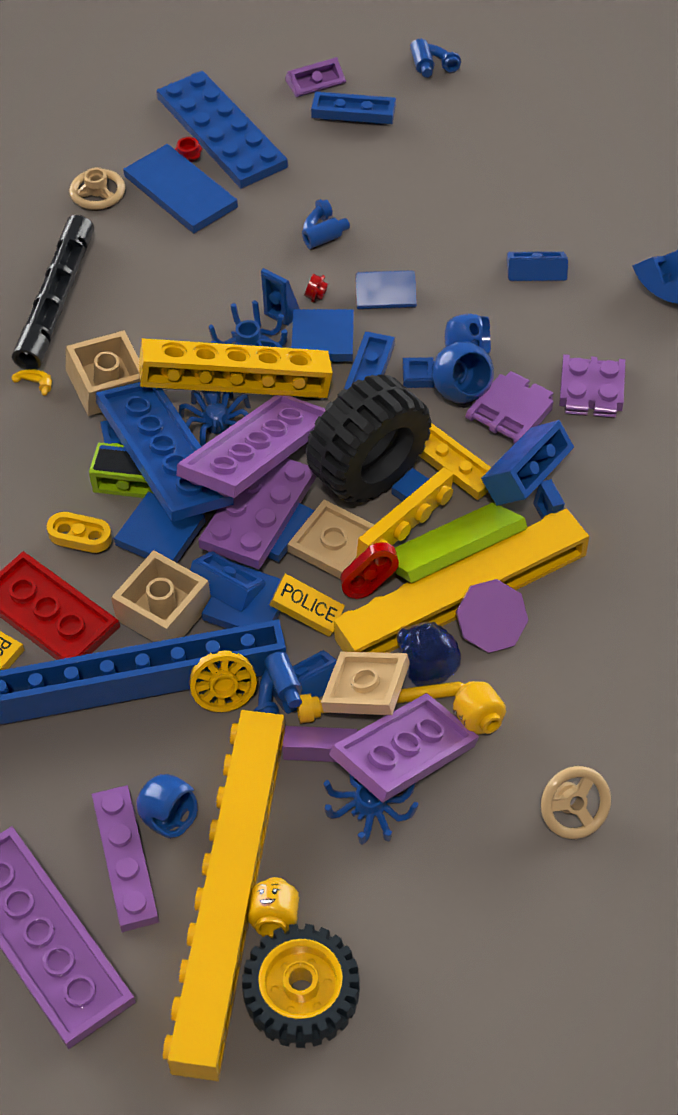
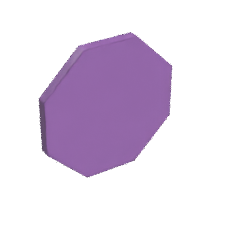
[456,579,529,653]

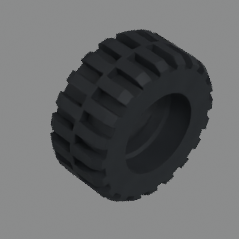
[306,375,431,503]

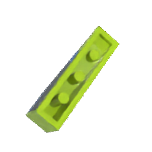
[89,442,154,498]

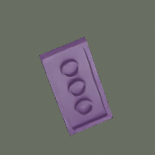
[198,458,317,569]
[329,693,479,803]

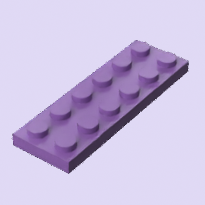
[176,395,325,498]
[0,826,136,1049]

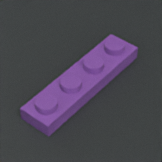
[92,785,159,932]

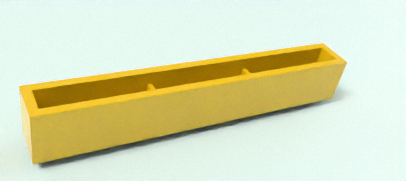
[334,508,589,653]

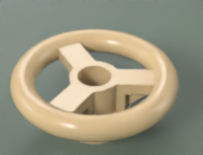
[69,167,126,210]
[541,766,611,839]

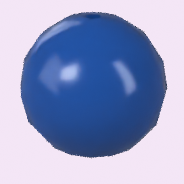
[432,341,494,403]

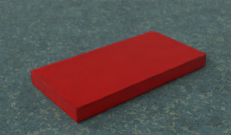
[0,551,120,660]

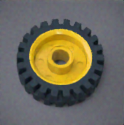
[242,924,360,1048]

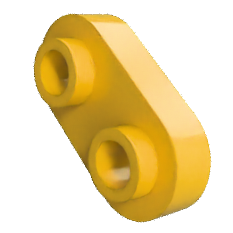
[46,512,112,553]

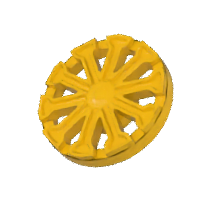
[189,650,257,712]

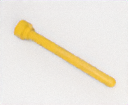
[297,681,464,724]

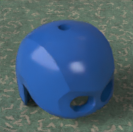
[445,314,491,354]
[136,774,197,839]

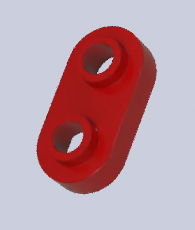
[340,542,399,599]

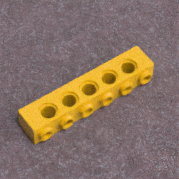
[139,338,333,398]

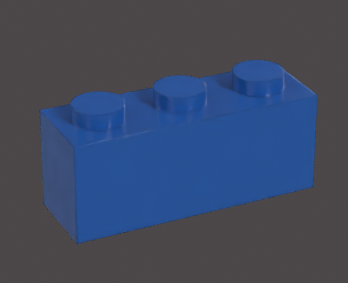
[481,420,574,506]

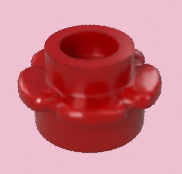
[175,137,202,162]
[304,274,329,303]

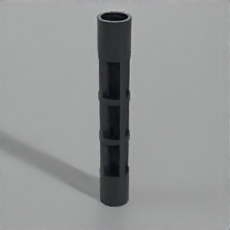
[12,215,94,370]

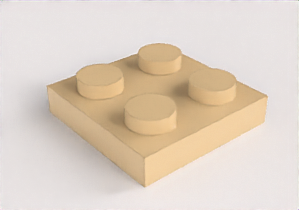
[287,500,374,579]
[321,651,410,715]

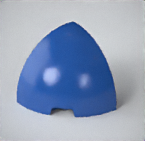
[632,250,678,304]

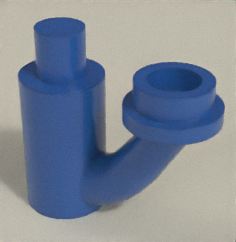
[410,39,461,77]
[302,199,350,249]
[254,651,302,714]

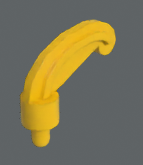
[12,370,52,396]

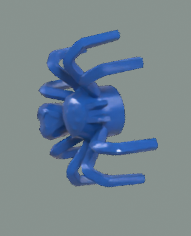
[208,301,288,348]
[179,390,251,447]
[324,774,418,845]

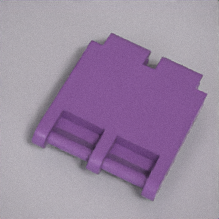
[559,354,625,418]
[465,371,554,444]

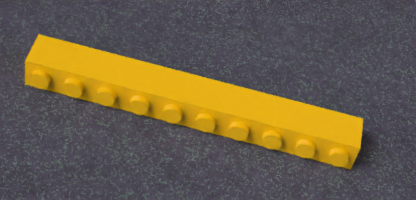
[163,710,285,1081]

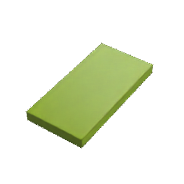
[395,502,528,583]

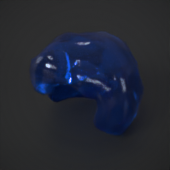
[396,621,461,687]

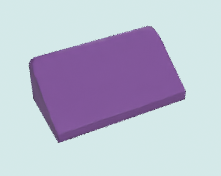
[285,57,346,97]
[282,726,357,762]

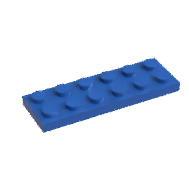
[156,70,288,189]
[96,382,234,522]

